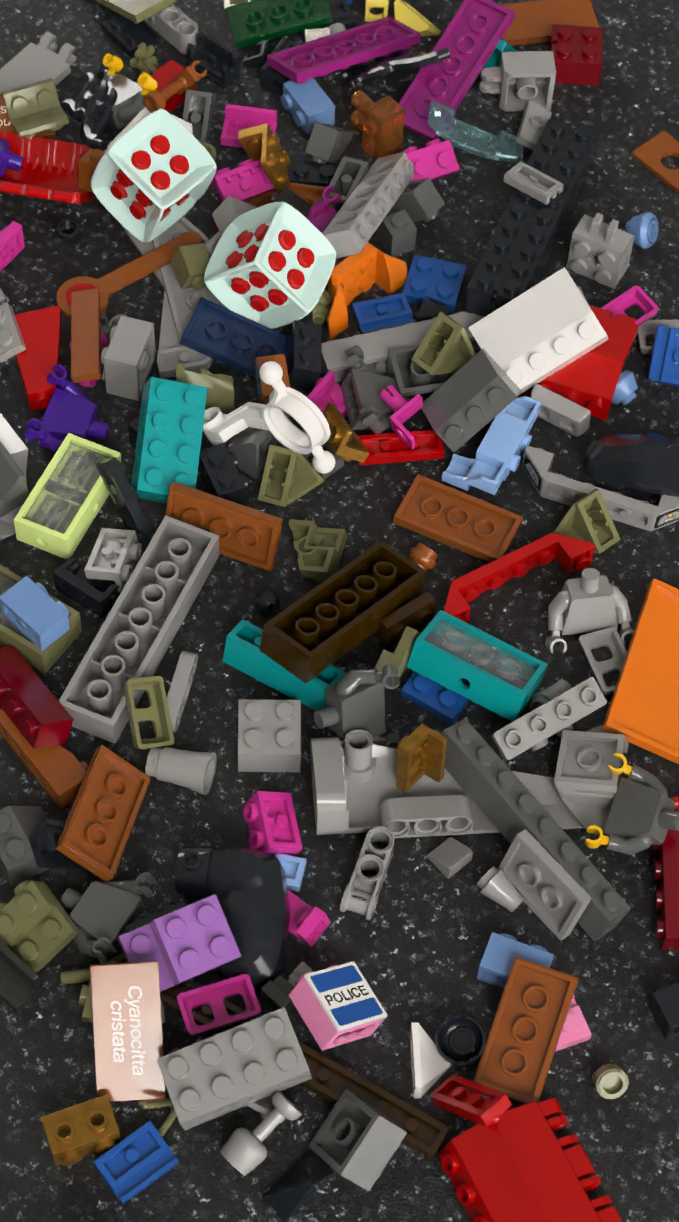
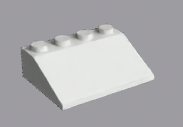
[468,267,609,395]

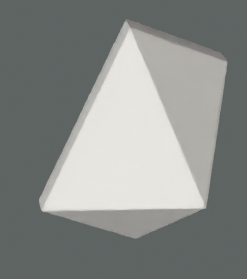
[409,1022,451,1099]

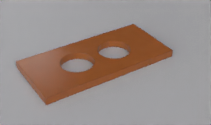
[631,130,679,194]

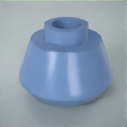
[625,212,659,249]
[612,370,638,406]

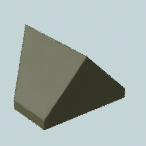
[411,312,476,375]
[258,444,325,507]
[553,489,621,554]

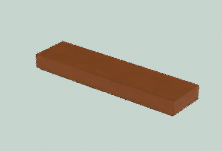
[71,288,101,383]

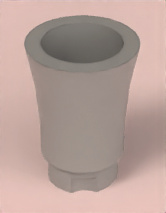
[145,747,217,795]

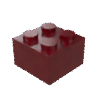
[549,24,603,86]

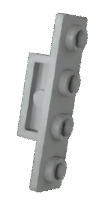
[492,677,607,761]

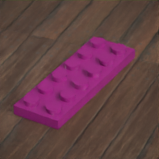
[390,0,515,141]
[267,16,421,83]

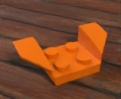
[327,242,407,340]

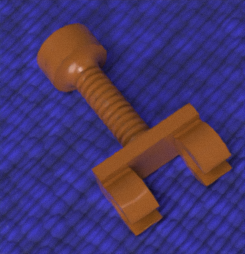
[143,60,207,113]

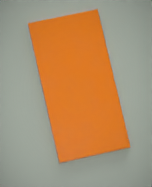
[602,578,679,764]

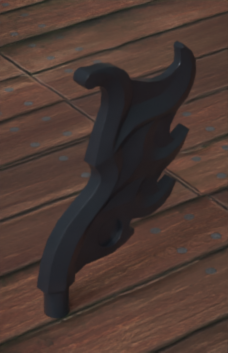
[341,48,451,89]
[60,72,118,151]

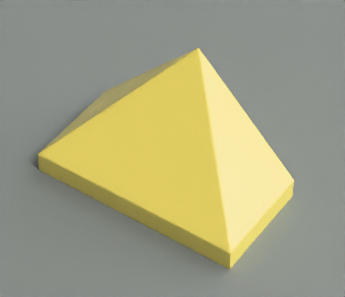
[394,0,442,36]

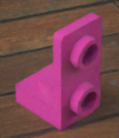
[287,889,331,948]

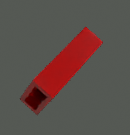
[14,305,62,411]

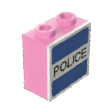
[288,961,388,1051]

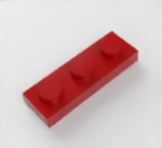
[358,430,445,465]
[429,1074,512,1127]

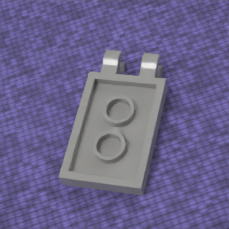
[0,31,77,94]

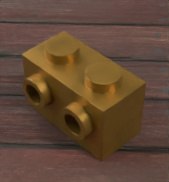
[41,1095,121,1166]

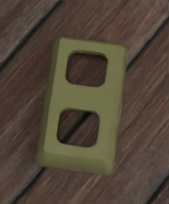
[123,676,174,749]

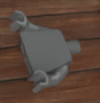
[341,345,411,434]
[314,664,401,749]
[60,872,158,964]

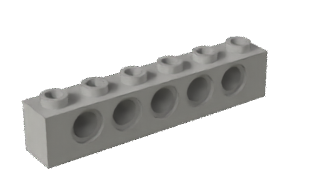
[322,152,415,258]

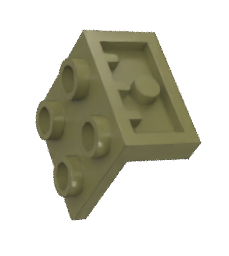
[2,78,70,138]

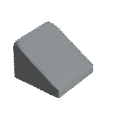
[427,837,473,879]

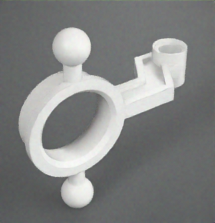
[203,361,335,474]

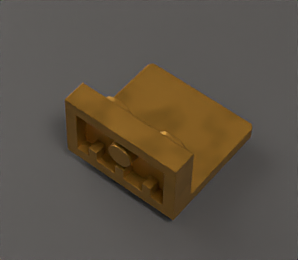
[238,123,291,194]

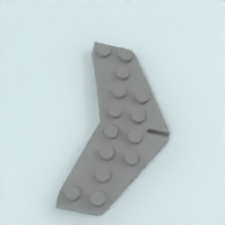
[121,216,229,379]

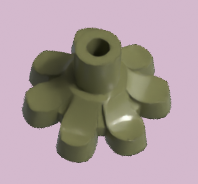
[130,43,158,75]

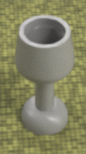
[220,1090,302,1176]

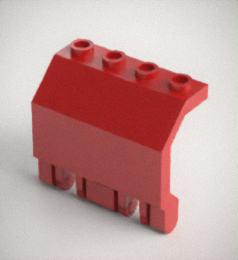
[438,1098,622,1222]

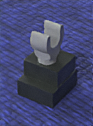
[261,962,313,1015]

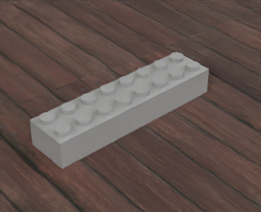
[59,515,220,744]

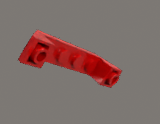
[444,533,595,623]

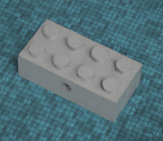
[156,1007,312,1130]

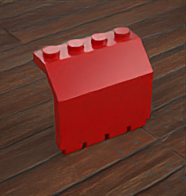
[0,131,94,204]
[522,305,639,421]

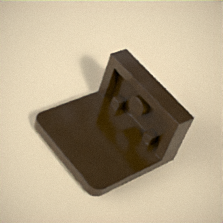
[373,591,435,648]

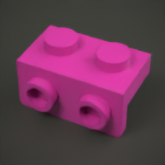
[221,104,277,148]
[402,139,460,182]

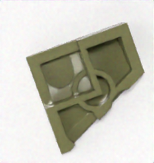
[175,363,235,413]
[289,519,348,583]
[374,626,421,678]

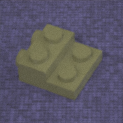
[0,880,80,974]

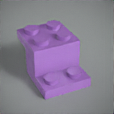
[117,894,241,992]

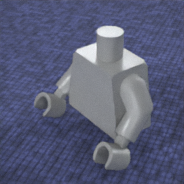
[545,568,634,654]

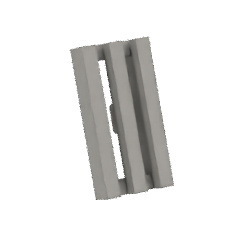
[504,161,563,205]

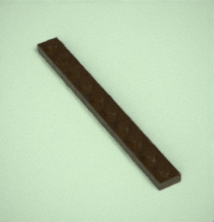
[160,979,450,1161]

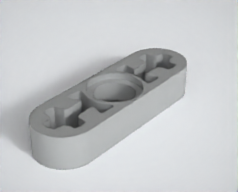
[167,651,198,732]

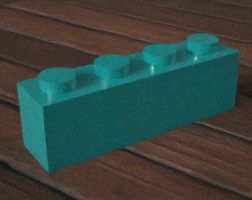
[222,619,346,711]

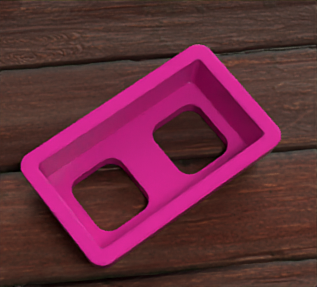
[602,285,659,326]
[177,974,261,1036]

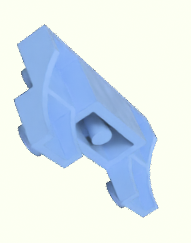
[441,396,542,495]

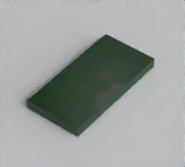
[226,0,333,49]

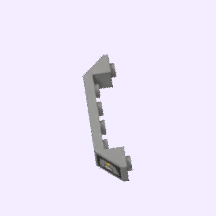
[522,445,679,532]

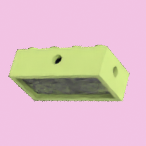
[14,433,121,559]

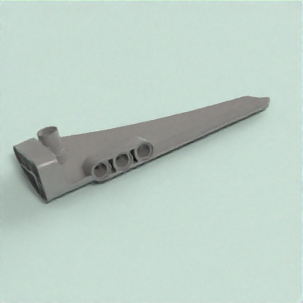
[310,729,583,838]

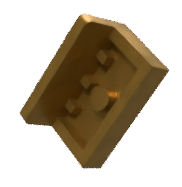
[322,402,369,463]
[395,724,447,793]

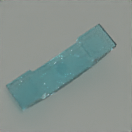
[427,100,524,162]

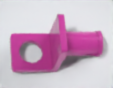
[379,385,423,450]

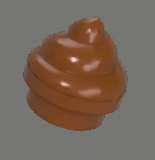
[408,543,438,571]

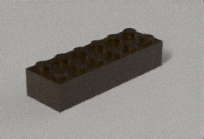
[259,541,427,684]

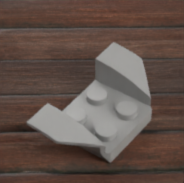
[554,725,629,831]

